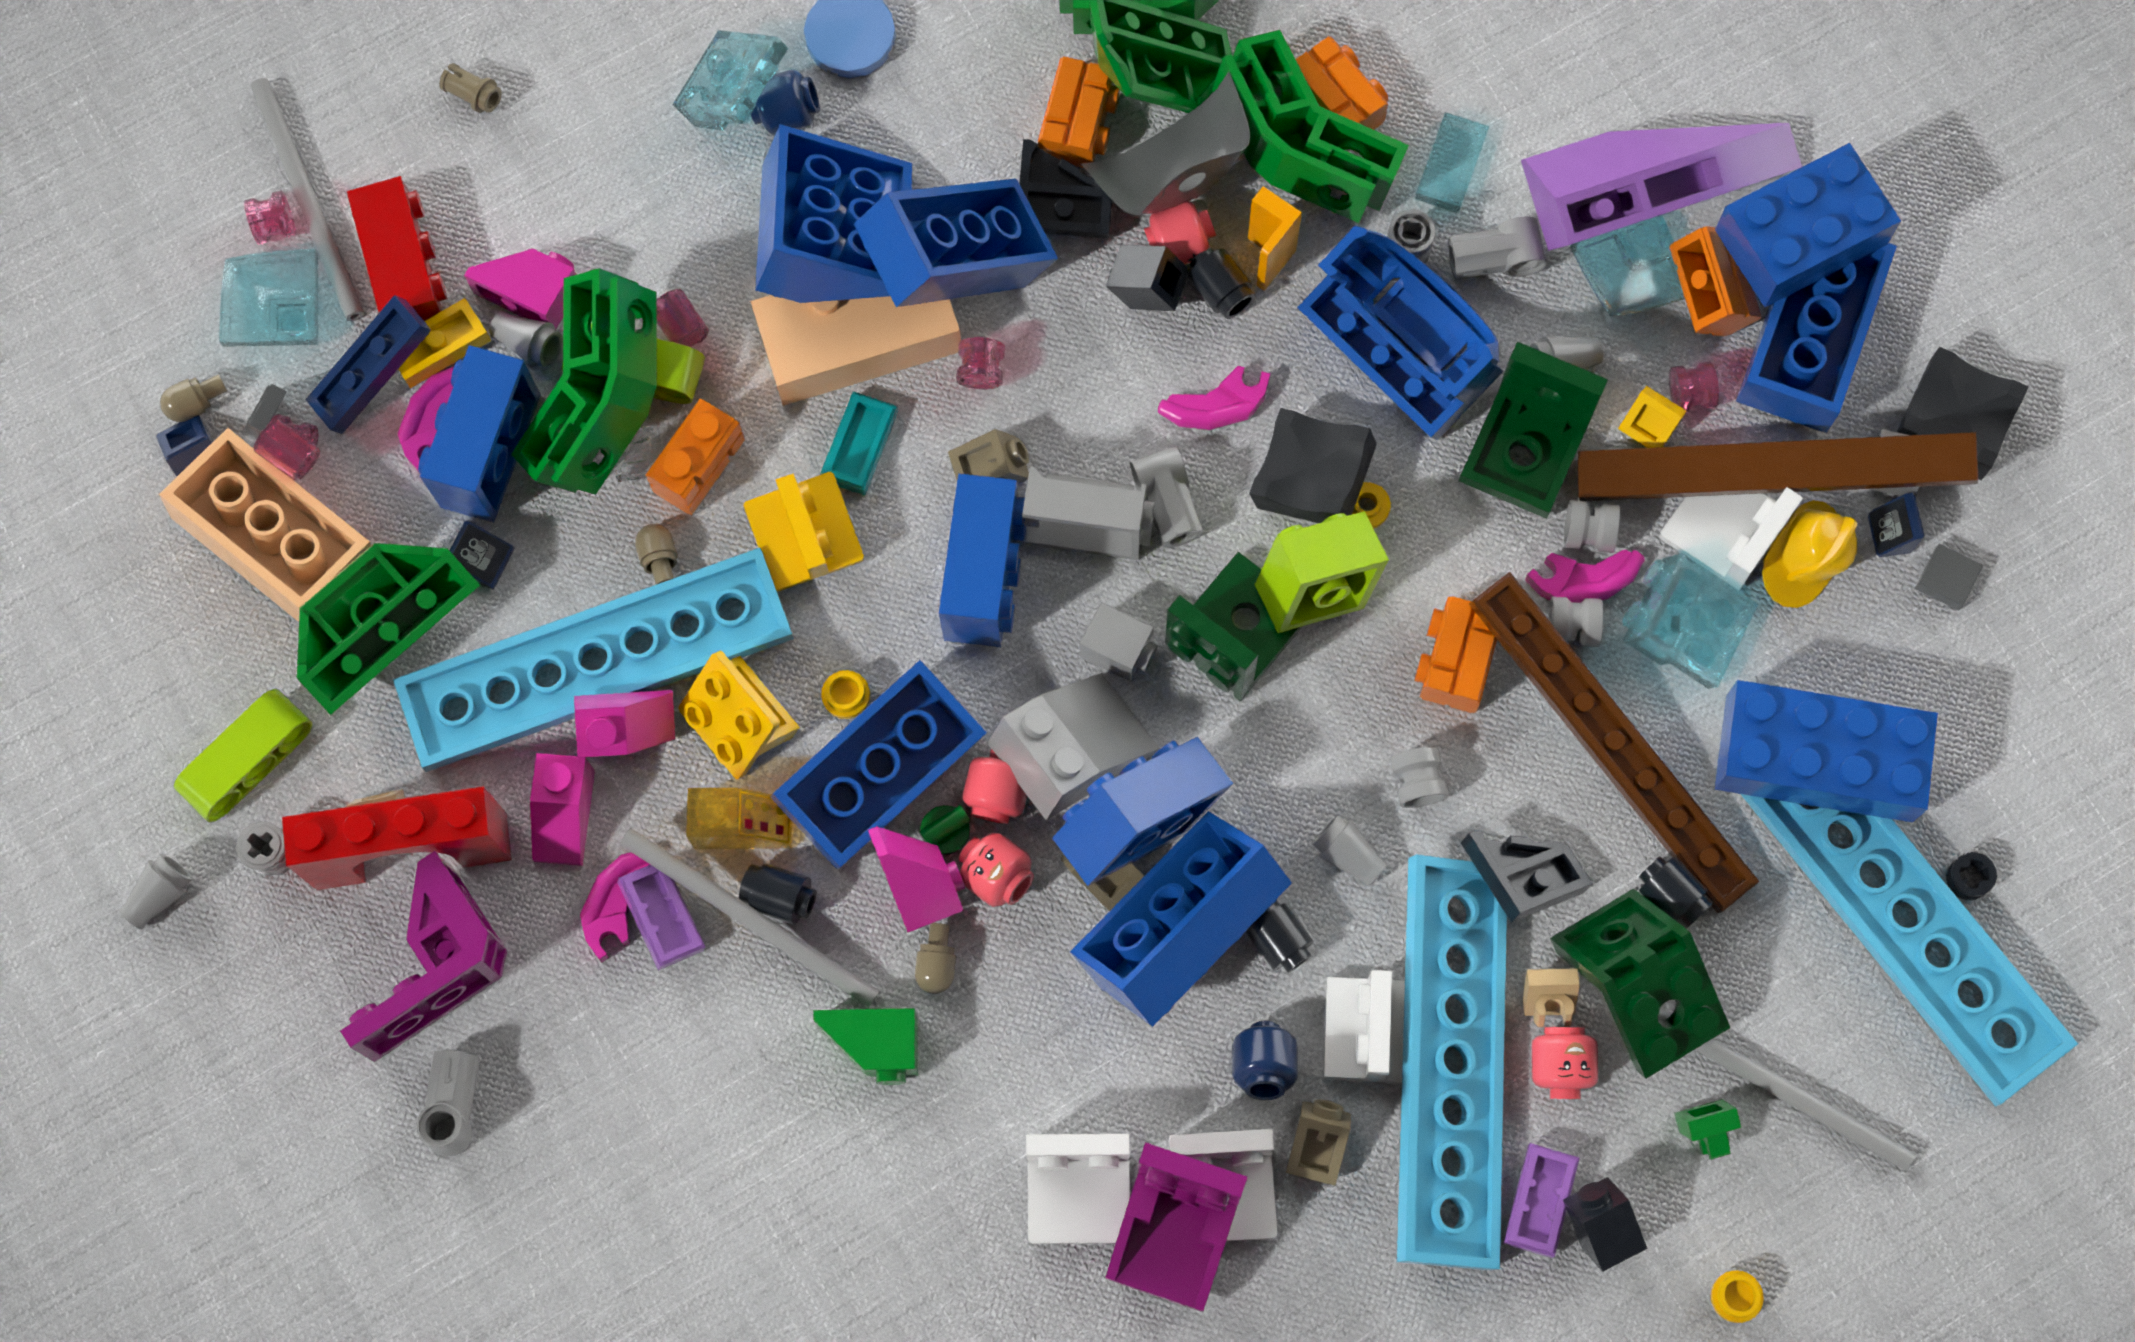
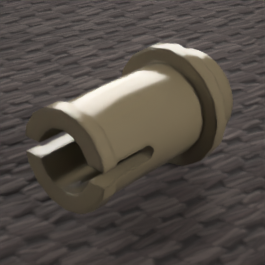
[439,63,502,113]

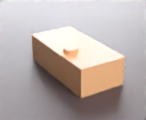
[750,295,963,406]
[159,428,371,622]

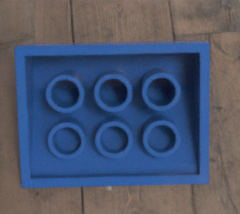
[755,124,912,303]

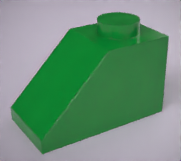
[813,1008,918,1085]

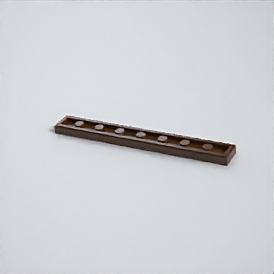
[1578,432,1978,501]
[1469,572,1760,914]

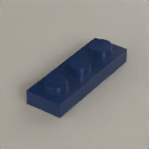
[305,295,431,434]

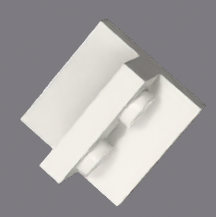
[1323,970,1405,1084]

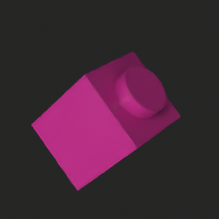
[464,248,577,330]
[574,690,675,758]
[530,753,595,866]
[868,826,965,933]

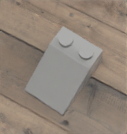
[988,673,1160,820]

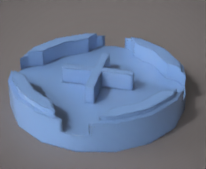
[804,0,896,78]

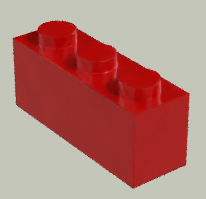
[346,176,448,321]

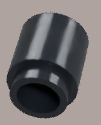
[1188,248,1255,319]
[1639,856,1713,929]
[739,863,817,925]
[1245,900,1314,973]

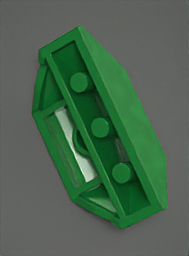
[1089,0,1232,113]
[296,543,480,715]

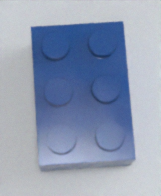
[1715,143,1901,307]
[418,345,541,523]
[939,473,1026,647]
[1052,737,1234,886]

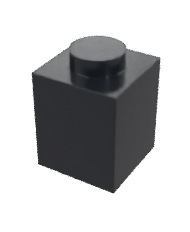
[1106,245,1190,311]
[1563,1177,1647,1272]

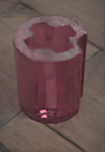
[657,289,709,347]
[253,419,320,481]

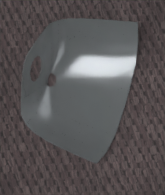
[1081,72,1250,215]

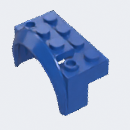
[1297,226,1504,441]

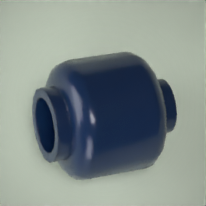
[748,69,820,136]
[1232,1021,1298,1100]

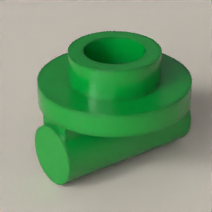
[918,805,970,855]

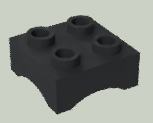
[1897,346,2029,481]
[1249,408,1377,523]

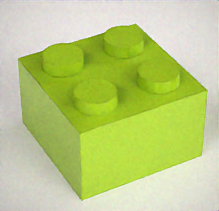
[1255,511,1389,633]

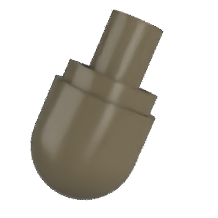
[160,374,227,422]
[635,524,678,585]
[915,923,957,994]

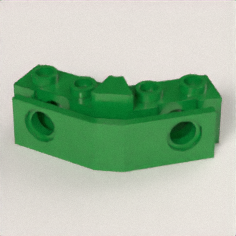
[1212,30,1409,223]
[511,268,657,495]

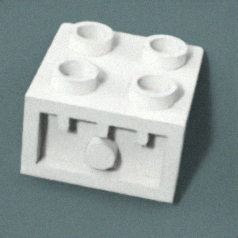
[1659,487,1803,590]
[1168,1129,1277,1242]
[1026,1134,1130,1244]

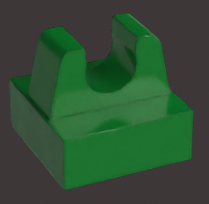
[1674,1099,1742,1160]

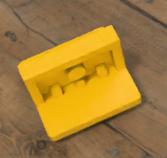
[743,472,864,592]
[678,651,800,779]

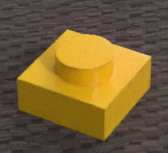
[1618,385,1687,448]

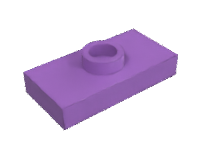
[617,865,705,971]
[1502,1143,1580,1258]

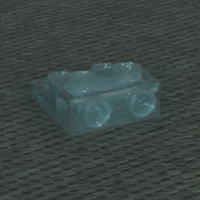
[672,30,788,131]
[1622,554,1758,689]

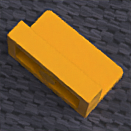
[1248,186,1302,291]

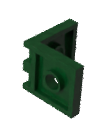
[1459,341,1608,519]
[1165,552,1303,701]
[1550,888,1731,1079]

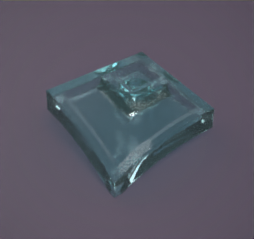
[1570,215,1685,317]
[219,249,318,347]

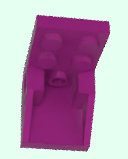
[340,851,507,1062]
[1105,1142,1247,1313]

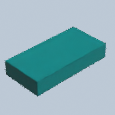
[820,391,898,496]

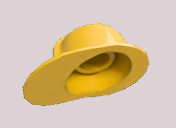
[1762,500,1858,608]

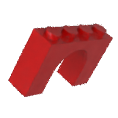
[282,786,512,890]

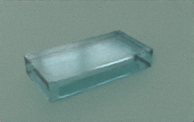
[1415,112,1489,213]

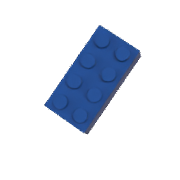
[854,178,1058,307]
[1736,243,1897,434]
[770,660,987,869]
[1714,680,1938,823]
[1070,811,1292,1027]

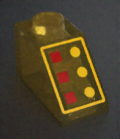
[686,788,793,849]

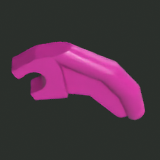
[398,366,454,475]
[1158,366,1270,431]
[1525,550,1645,603]
[580,852,650,963]

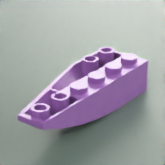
[1521,123,1802,251]

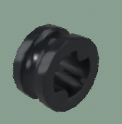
[1946,852,1997,900]

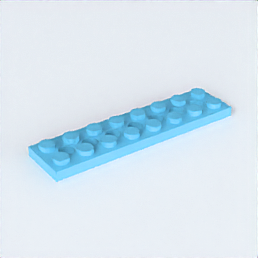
[393,548,794,772]
[1740,794,2078,1107]
[1397,854,1507,1270]

